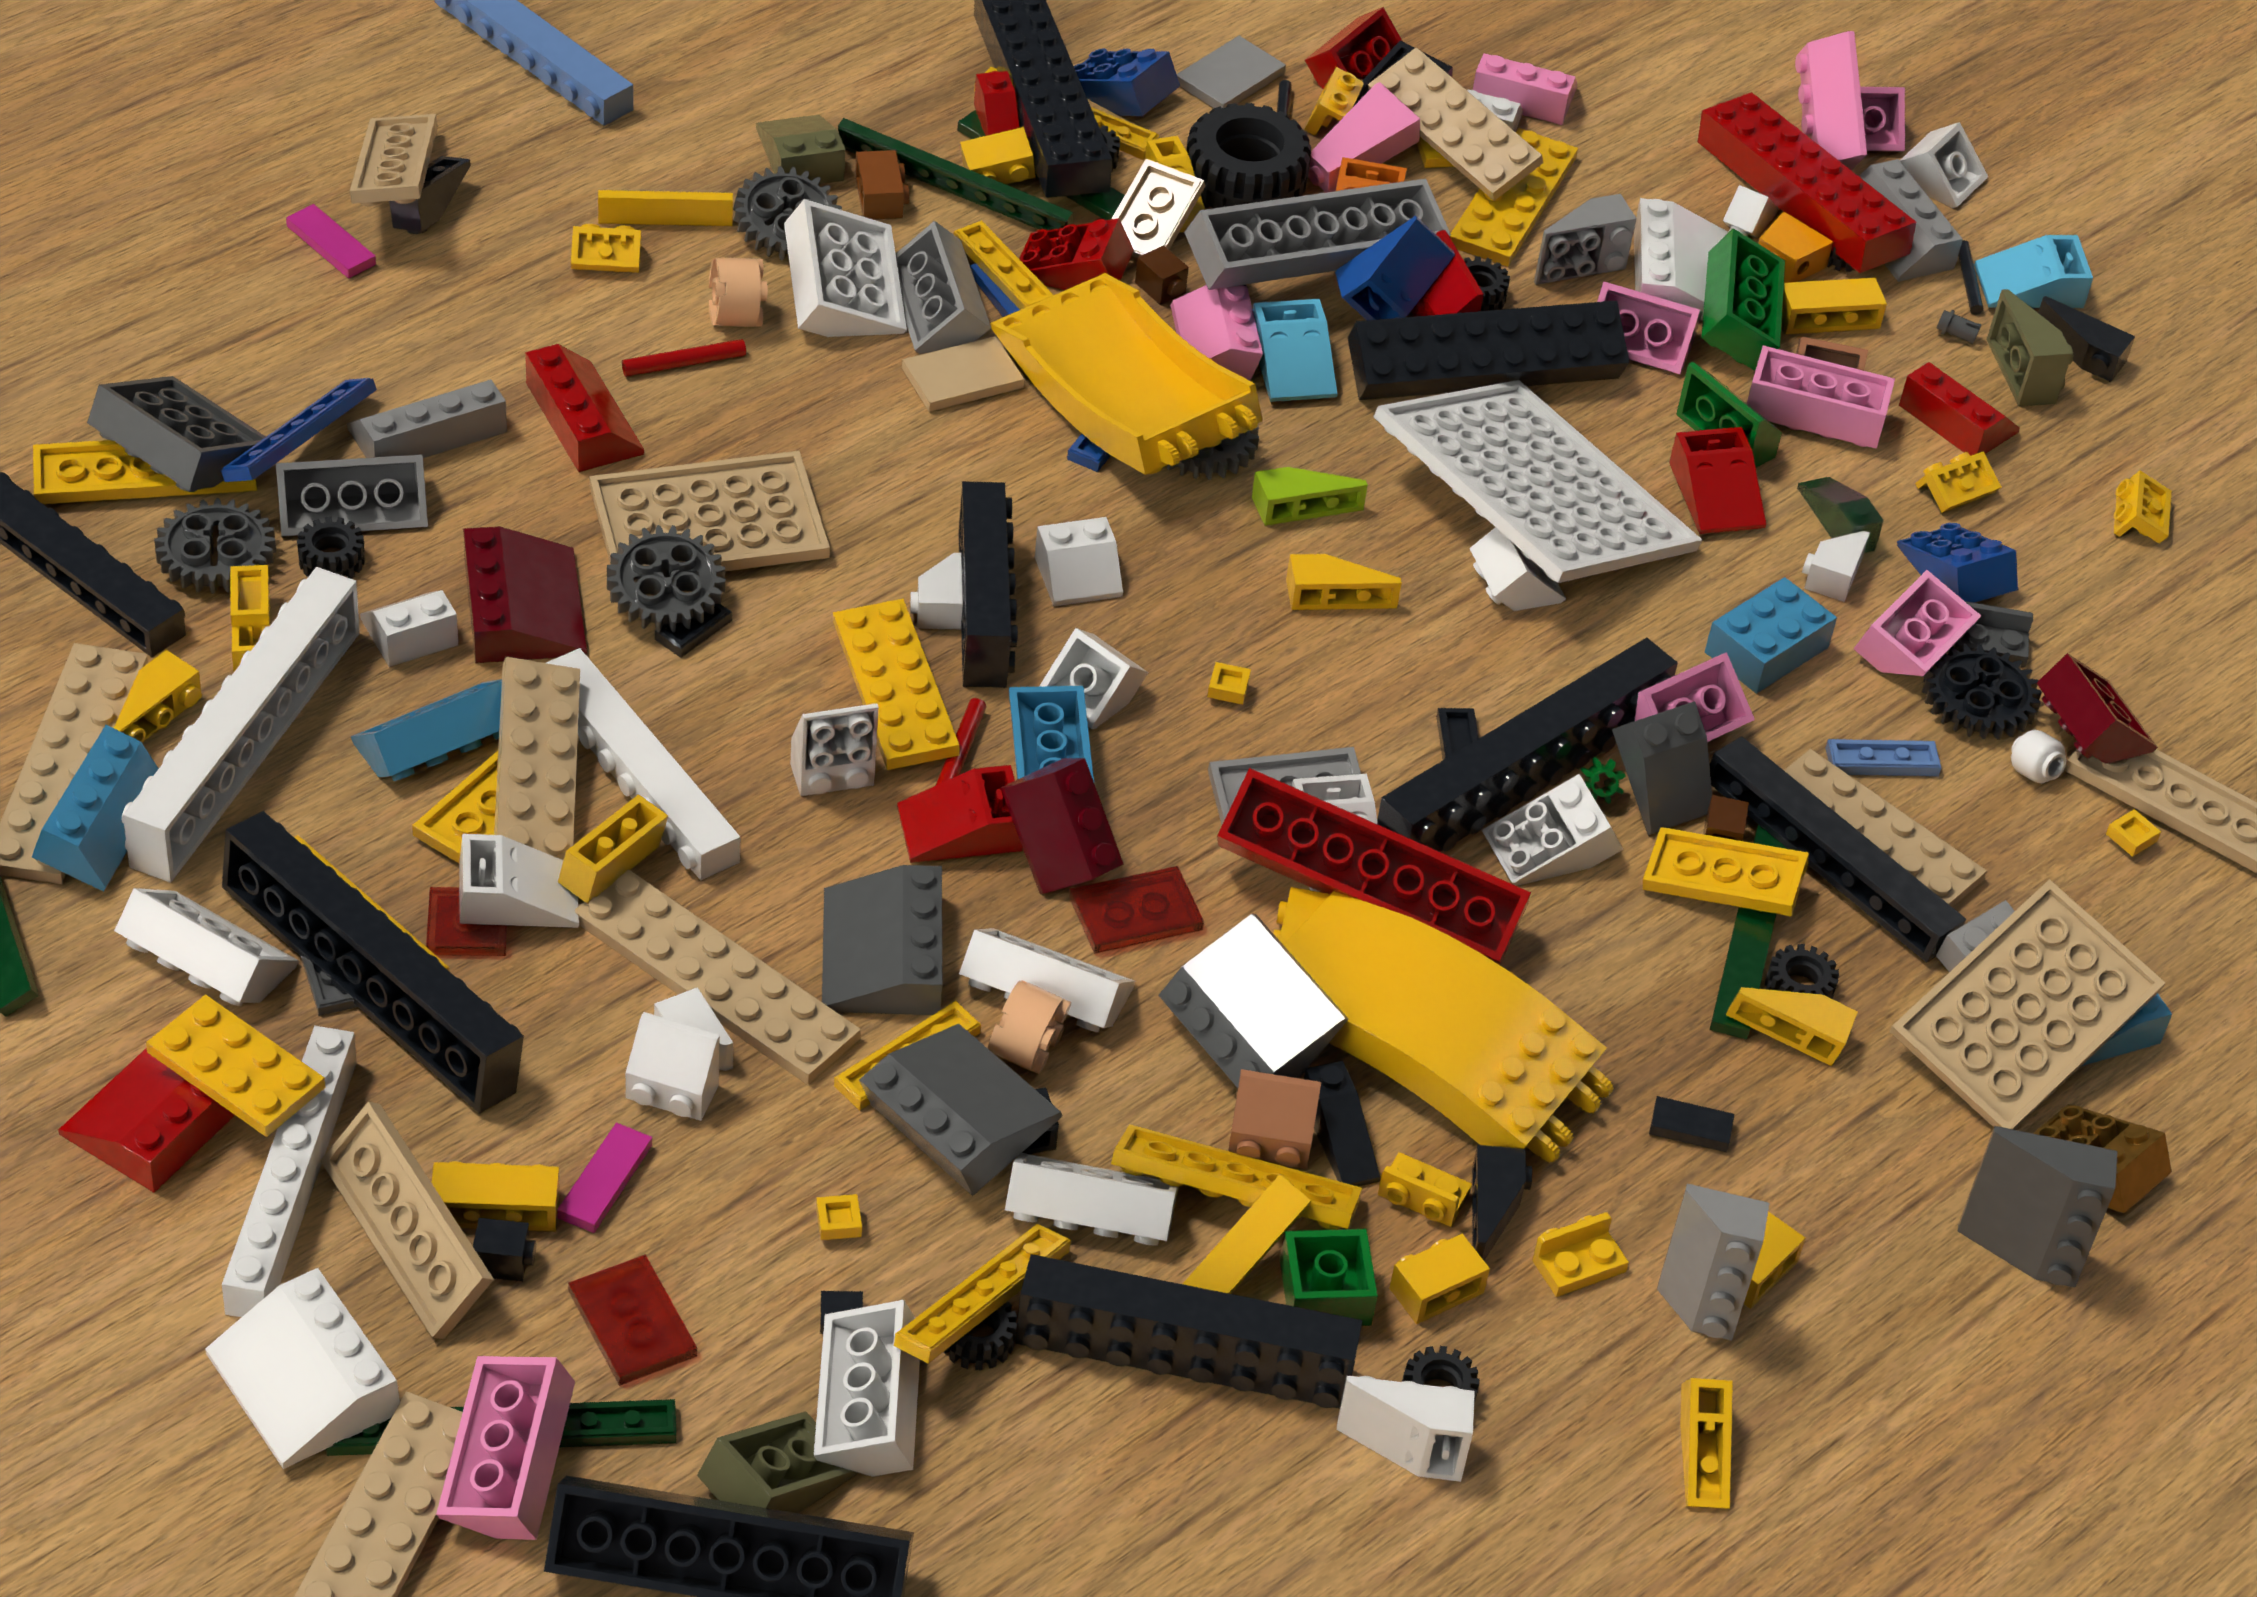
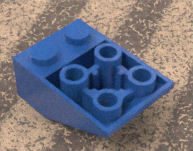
[1074,48,1180,116]
[1335,216,1455,320]
[1897,523,2018,603]

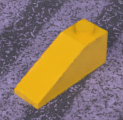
[1286,554,1402,610]
[1726,987,1858,1066]
[1680,1378,1733,1509]

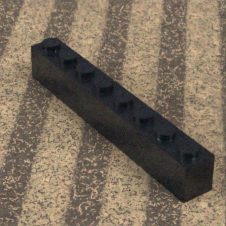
[0,472,186,658]
[1709,736,1966,963]

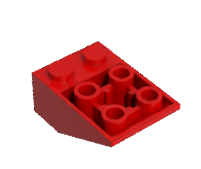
[1019,218,1134,290]
[1669,427,1766,534]
[897,765,1023,863]

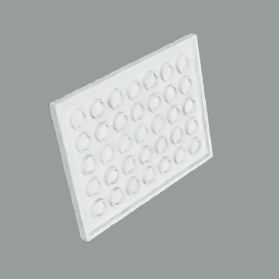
[1374,380,1702,583]

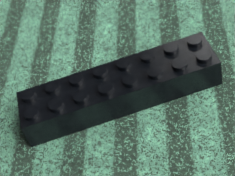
[1347,300,1630,400]
[1015,1254,1362,1409]
[544,1475,914,1597]

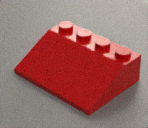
[58,1048,235,1193]

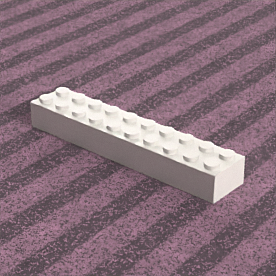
[121,567,360,883]

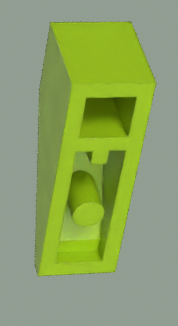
[1252,467,1368,526]

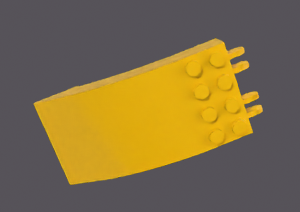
[990,273,1263,475]
[1284,891,1614,1163]

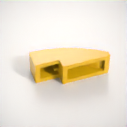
[230,565,271,672]

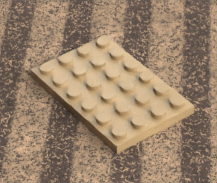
[589,451,830,582]
[1890,879,2166,1130]

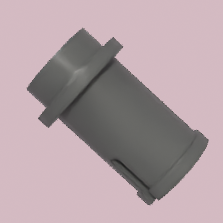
[1936,310,1981,344]

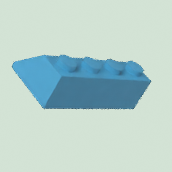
[350,679,502,781]
[1009,686,1094,781]
[32,725,159,892]

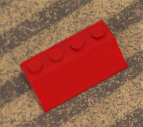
[525,344,644,472]

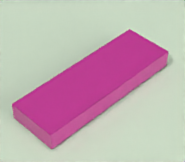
[286,204,376,279]
[557,1122,652,1233]

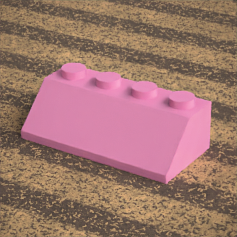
[1795,31,1867,170]
[1747,346,1895,449]
[436,1356,575,1540]

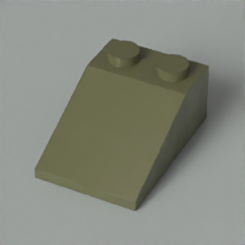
[756,114,845,184]
[1986,289,2073,407]
[697,1411,858,1513]

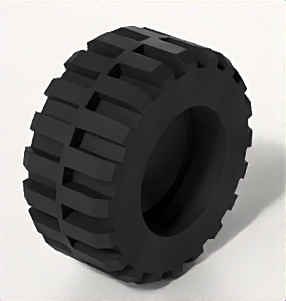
[1186,103,1311,208]

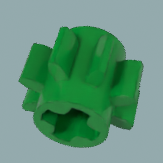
[1580,757,1626,804]

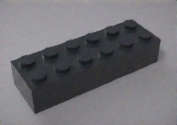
[958,481,1018,688]

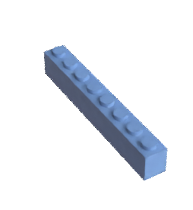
[435,0,633,126]

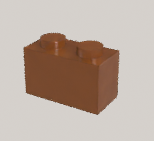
[855,150,909,220]

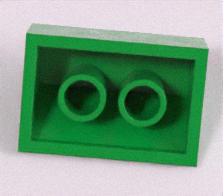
[1676,362,1782,468]

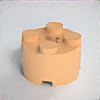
[709,257,768,327]
[988,980,1071,1075]

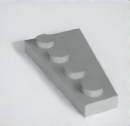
[1208,747,1361,825]

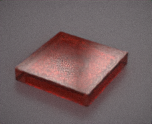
[426,887,508,956]

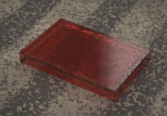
[1069,866,1204,954]
[568,1254,697,1386]

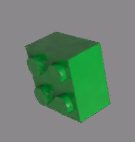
[1280,1229,1378,1326]

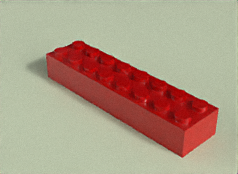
[1697,92,1917,273]
[1217,768,1531,965]

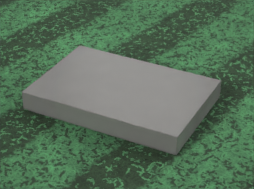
[1177,36,1286,108]

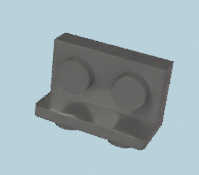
[1955,602,2033,667]

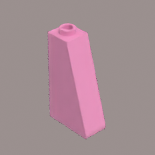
[1308,82,1420,192]

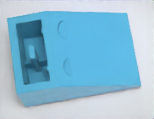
[1974,235,2093,308]
[1253,299,1338,402]

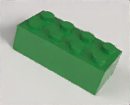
[1701,228,1785,371]

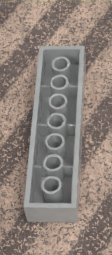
[1184,178,1451,290]

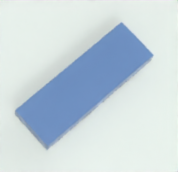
[1825,739,1941,776]

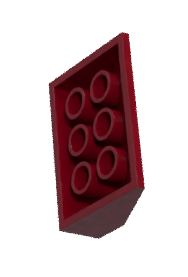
[463,526,587,663]

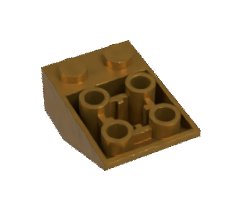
[2033,1104,2172,1213]

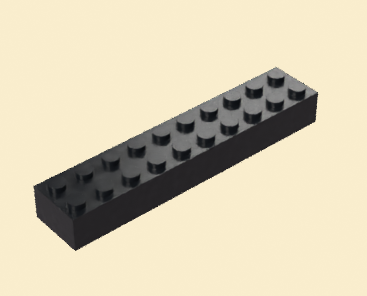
[974,0,1112,198]
[1377,637,1678,852]
[222,811,524,1114]

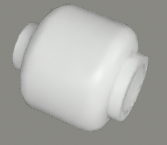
[2011,730,2067,784]

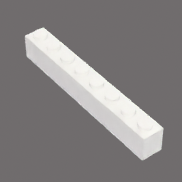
[546,648,741,880]
[222,1026,357,1317]

